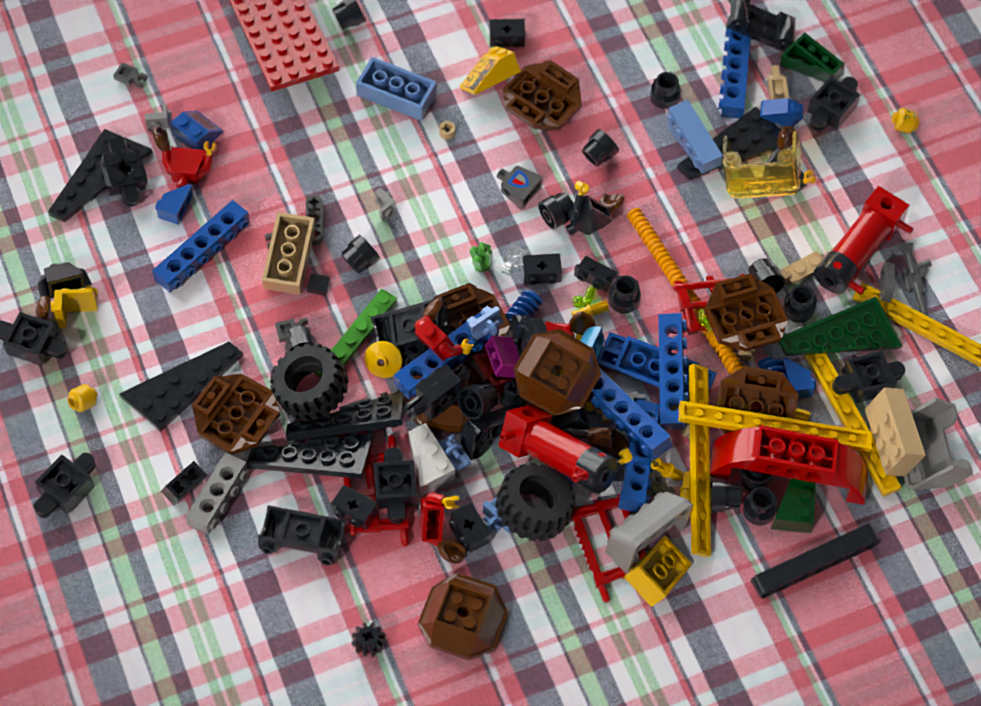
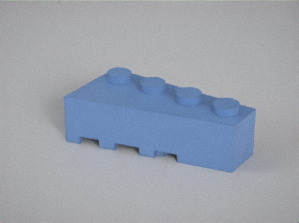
[667,100,723,173]

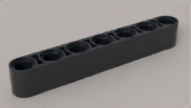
[750,524,881,599]

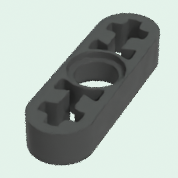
[306,195,324,245]
[880,261,895,303]

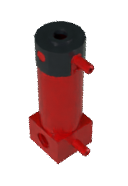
[814,185,914,295]
[498,404,618,494]

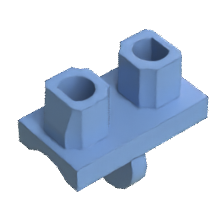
[466,306,503,341]
[438,434,471,472]
[482,497,511,534]

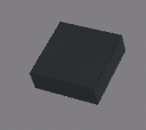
[307,273,330,296]

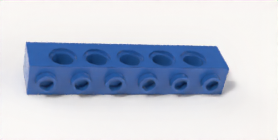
[718,28,750,119]
[152,199,250,293]
[394,312,499,400]
[658,313,689,430]
[588,369,672,460]
[618,399,660,513]

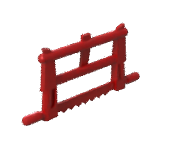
[672,273,747,335]
[343,435,409,547]
[570,494,646,603]

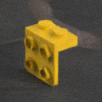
[51,288,98,329]

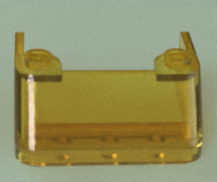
[722,131,801,198]

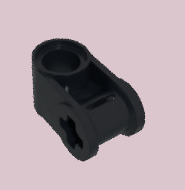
[499,380,527,406]

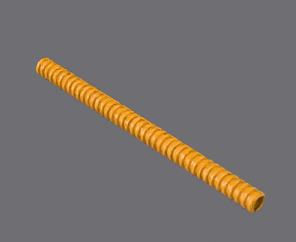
[626,208,743,374]

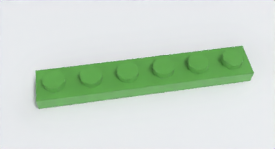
[315,288,397,378]

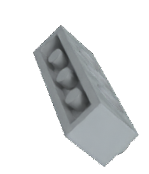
[185,452,248,535]

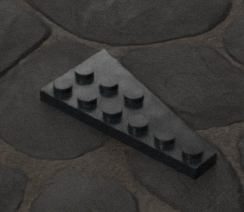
[677,106,781,180]
[48,129,153,222]
[119,341,243,432]
[286,388,405,442]
[246,430,375,479]

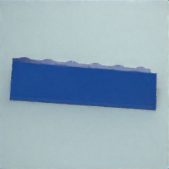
[597,332,717,397]

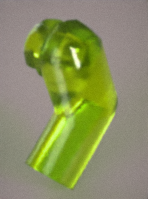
[572,286,596,308]
[698,309,712,333]

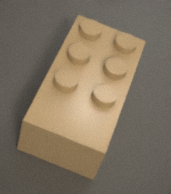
[262,212,316,295]
[865,388,926,476]

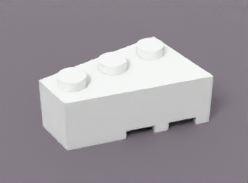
[409,423,455,497]

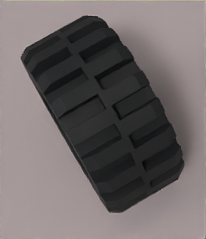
[270,343,349,421]
[495,463,575,541]

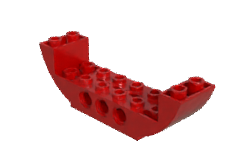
[710,425,868,505]

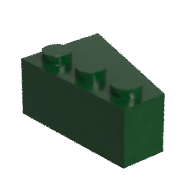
[780,32,845,83]
[771,478,816,533]

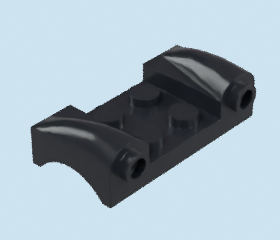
[726,0,795,52]
[371,297,451,349]
[258,505,346,566]

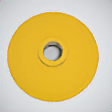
[364,341,402,378]

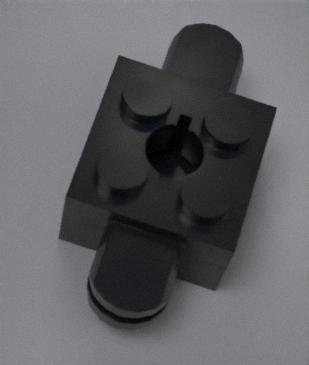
[807,76,860,132]
[100,136,148,207]
[0,312,68,366]
[510,315,547,358]
[832,351,906,403]
[403,363,471,421]
[374,447,417,524]
[33,453,96,518]

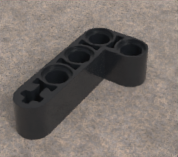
[461,402,527,459]

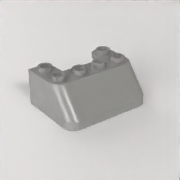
[904,398,973,490]
[605,492,693,574]

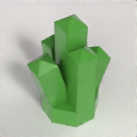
[469,242,493,273]

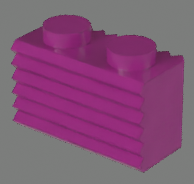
[485,335,519,378]

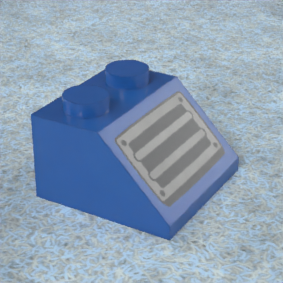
[170,111,224,150]

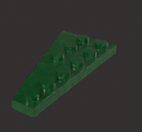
[778,297,903,356]

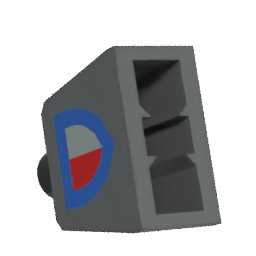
[497,166,543,210]

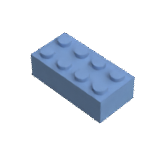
[356,57,437,121]

